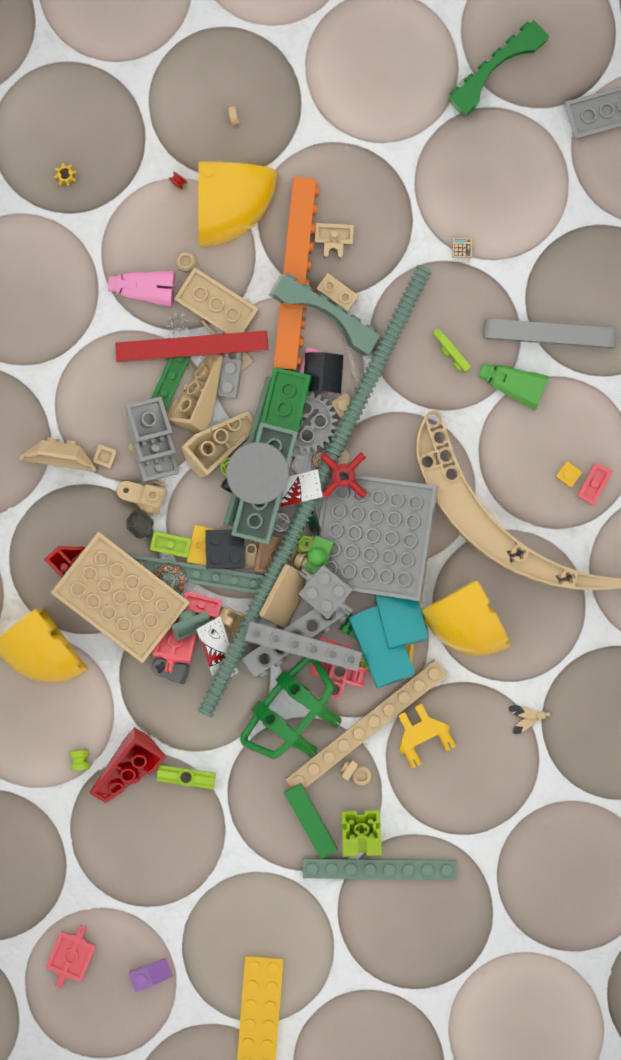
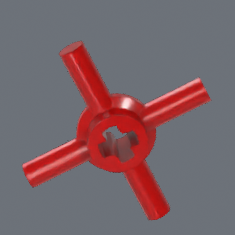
[320,452,367,499]

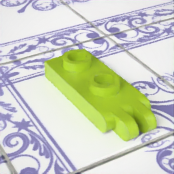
[433,329,471,373]

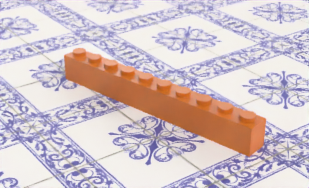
[273,177,320,371]

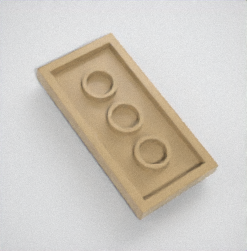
[174,267,259,334]

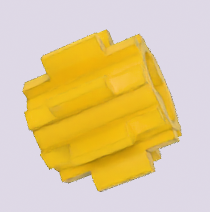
[54,163,78,187]

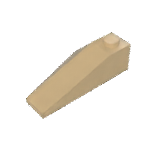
[167,355,223,433]
[181,411,254,478]

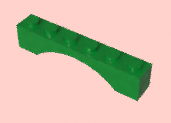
[449,20,550,118]

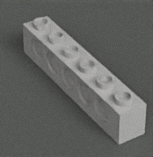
[241,608,348,678]
[244,621,362,671]

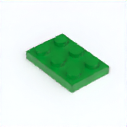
[261,367,312,432]

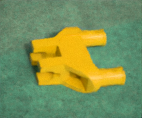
[398,703,457,769]

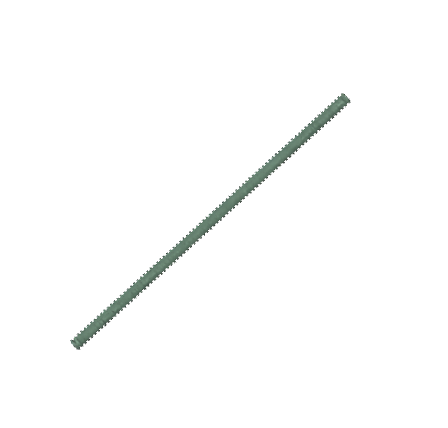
[197,265,432,717]

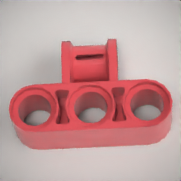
[329,643,369,698]

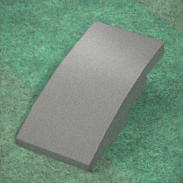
[125,396,180,483]

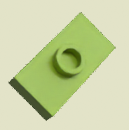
[150,531,192,558]

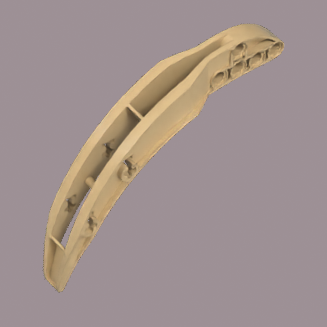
[416,410,621,590]

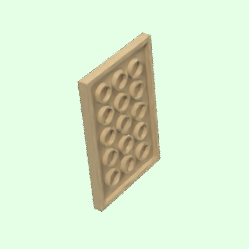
[50,531,190,663]

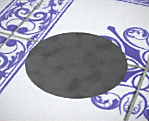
[227,442,289,504]

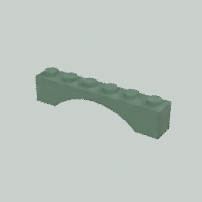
[269,273,381,356]

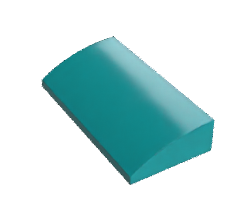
[374,594,429,649]
[348,606,415,689]

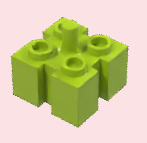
[341,810,382,857]

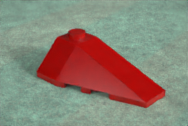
[90,727,166,803]

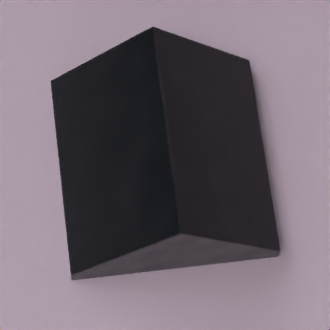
[304,352,344,394]

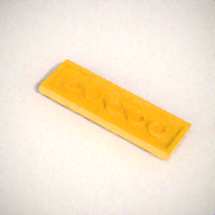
[237,955,284,1060]

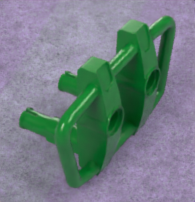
[240,657,342,759]

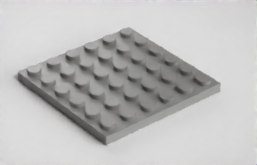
[318,473,439,601]

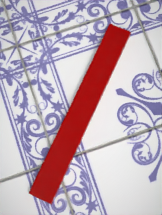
[115,331,269,362]

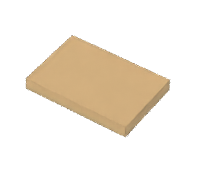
[259,564,307,628]

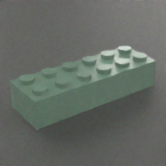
[231,422,299,545]

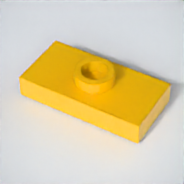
[187,525,214,566]

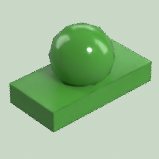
[304,536,335,575]

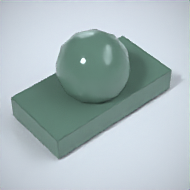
[171,610,210,641]

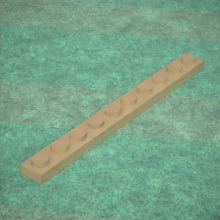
[285,660,447,789]

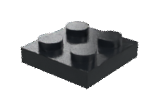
[205,530,245,569]

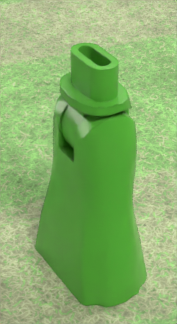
[479,363,549,411]

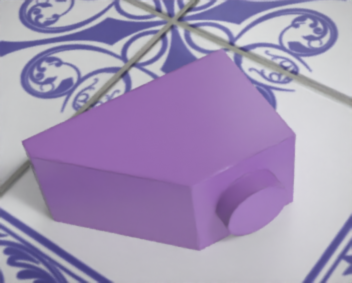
[129,958,173,992]

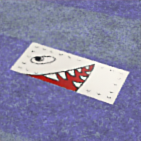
[280,469,322,507]
[197,616,239,680]

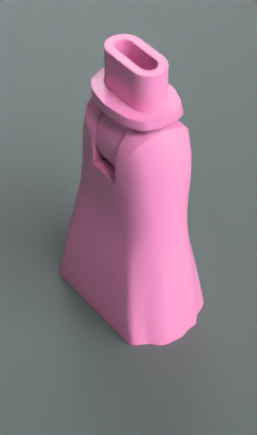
[108,270,176,307]

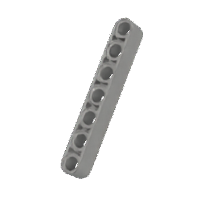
[484,319,617,348]

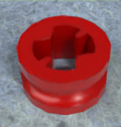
[168,171,187,190]

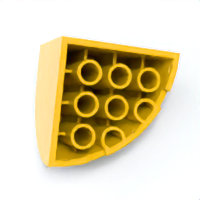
[198,162,278,248]
[421,580,511,656]
[0,608,89,683]

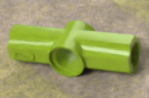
[157,765,216,790]

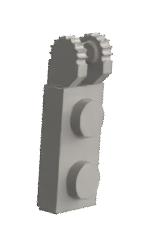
[217,353,243,398]

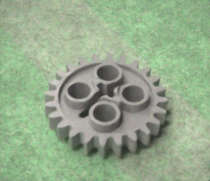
[295,392,338,454]

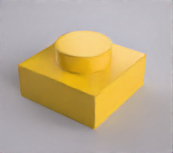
[555,461,583,488]

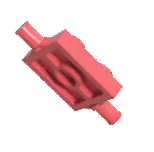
[152,617,198,673]
[46,925,96,988]

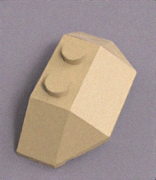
[19,437,97,472]

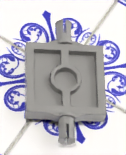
[298,565,353,619]

